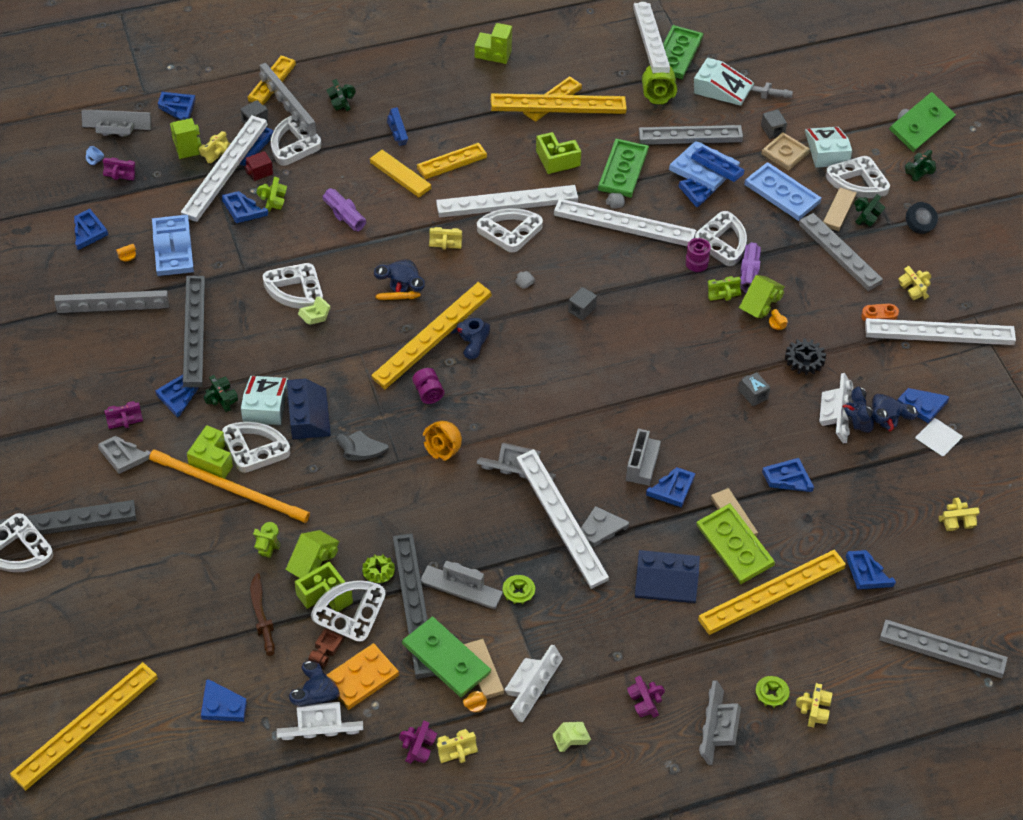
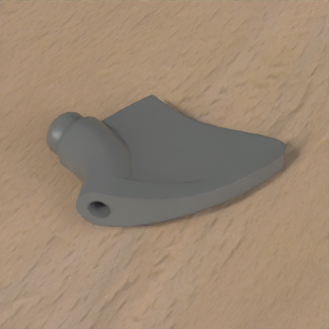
[336,431,389,461]

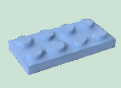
[744,162,821,221]

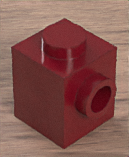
[245,151,273,181]

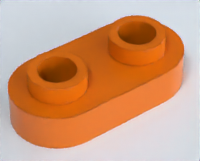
[861,304,899,321]

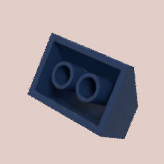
[287,378,331,440]
[635,550,700,603]

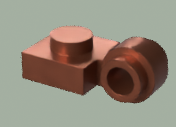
[308,628,344,668]

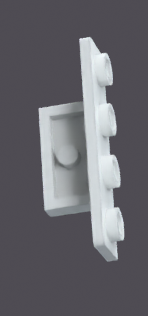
[819,373,853,444]
[505,645,563,722]
[277,702,363,740]

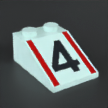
[694,58,754,106]
[805,127,852,168]
[241,376,288,425]

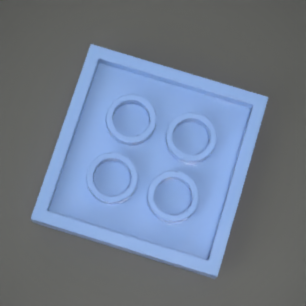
[669,141,740,191]

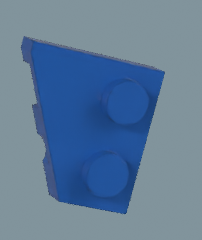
[158,92,196,120]
[387,107,408,146]
[74,209,108,250]
[897,388,949,423]
[762,458,814,492]
[646,467,695,507]

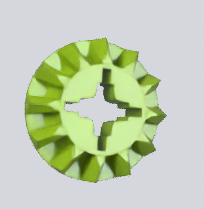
[362,554,395,583]
[503,575,535,605]
[755,676,790,708]

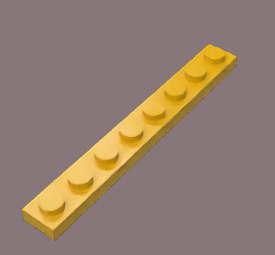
[490,93,627,114]
[371,282,492,389]
[698,549,846,635]
[10,662,158,791]

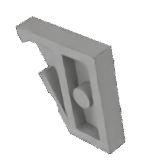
[98,436,151,474]
[581,506,629,547]

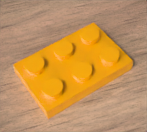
[327,643,399,710]

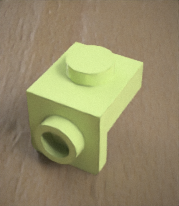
[298,296,330,325]
[553,722,591,752]

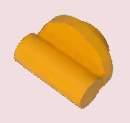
[116,244,136,262]
[769,309,788,330]
[463,691,487,713]

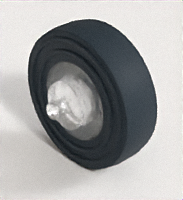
[906,202,938,234]

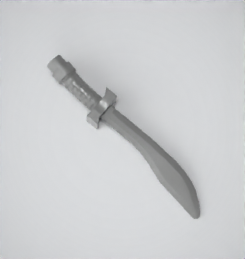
[751,82,793,99]

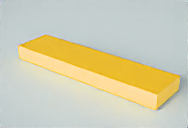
[248,56,296,105]
[523,76,582,122]
[417,143,487,180]
[370,150,431,197]

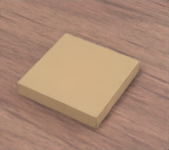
[761,132,810,171]

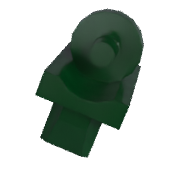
[326,79,356,111]
[905,150,936,182]
[854,194,885,227]
[204,375,238,412]

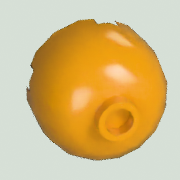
[423,421,462,461]

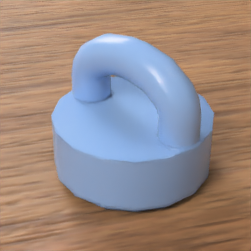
[86,146,104,165]

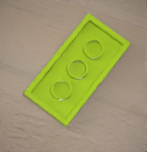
[697,503,775,584]

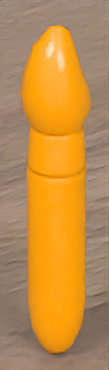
[375,291,421,300]

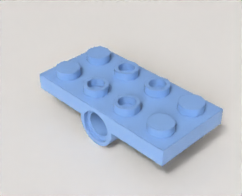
[152,215,194,276]

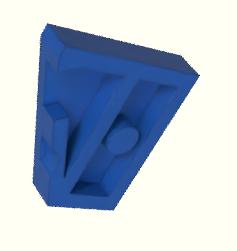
[679,178,717,207]
[222,191,268,223]
[156,374,199,418]
[845,550,896,589]
[201,680,247,722]

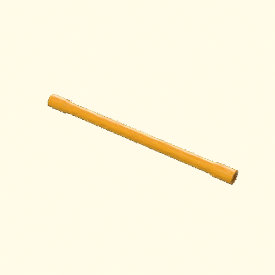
[149,449,310,523]

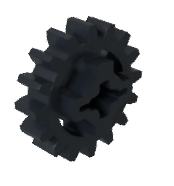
[785,338,826,375]

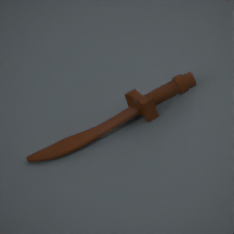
[250,573,275,656]

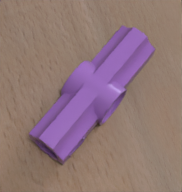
[323,188,366,231]
[740,242,761,293]

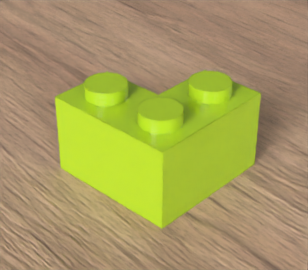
[475,23,512,64]
[170,118,201,159]
[536,132,581,174]
[739,275,785,318]
[187,425,233,479]
[285,530,340,578]
[295,562,353,612]

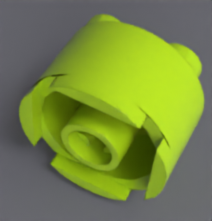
[642,66,677,104]

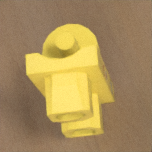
[199,131,230,164]
[429,227,462,250]
[898,266,931,301]
[939,498,980,531]
[796,683,832,728]
[437,729,478,763]

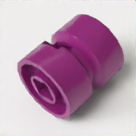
[685,238,711,272]
[412,368,444,404]

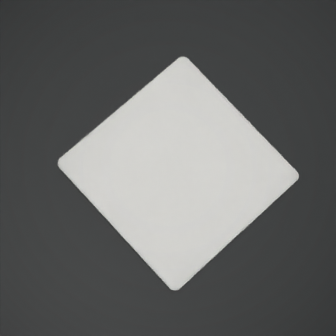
[915,418,963,456]

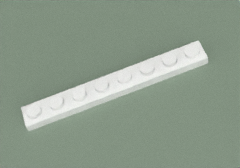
[633,2,670,73]
[181,115,268,222]
[436,185,578,218]
[554,198,696,246]
[865,318,1016,345]
[517,449,609,589]

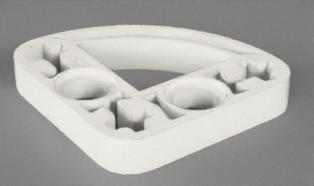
[271,116,321,166]
[826,156,890,198]
[477,208,543,252]
[695,211,747,266]
[263,263,323,309]
[222,422,290,473]
[0,513,53,572]
[311,581,385,641]

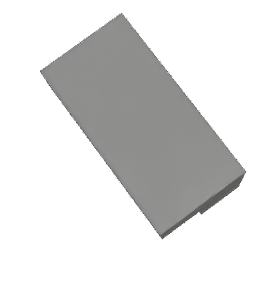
[626,429,661,486]

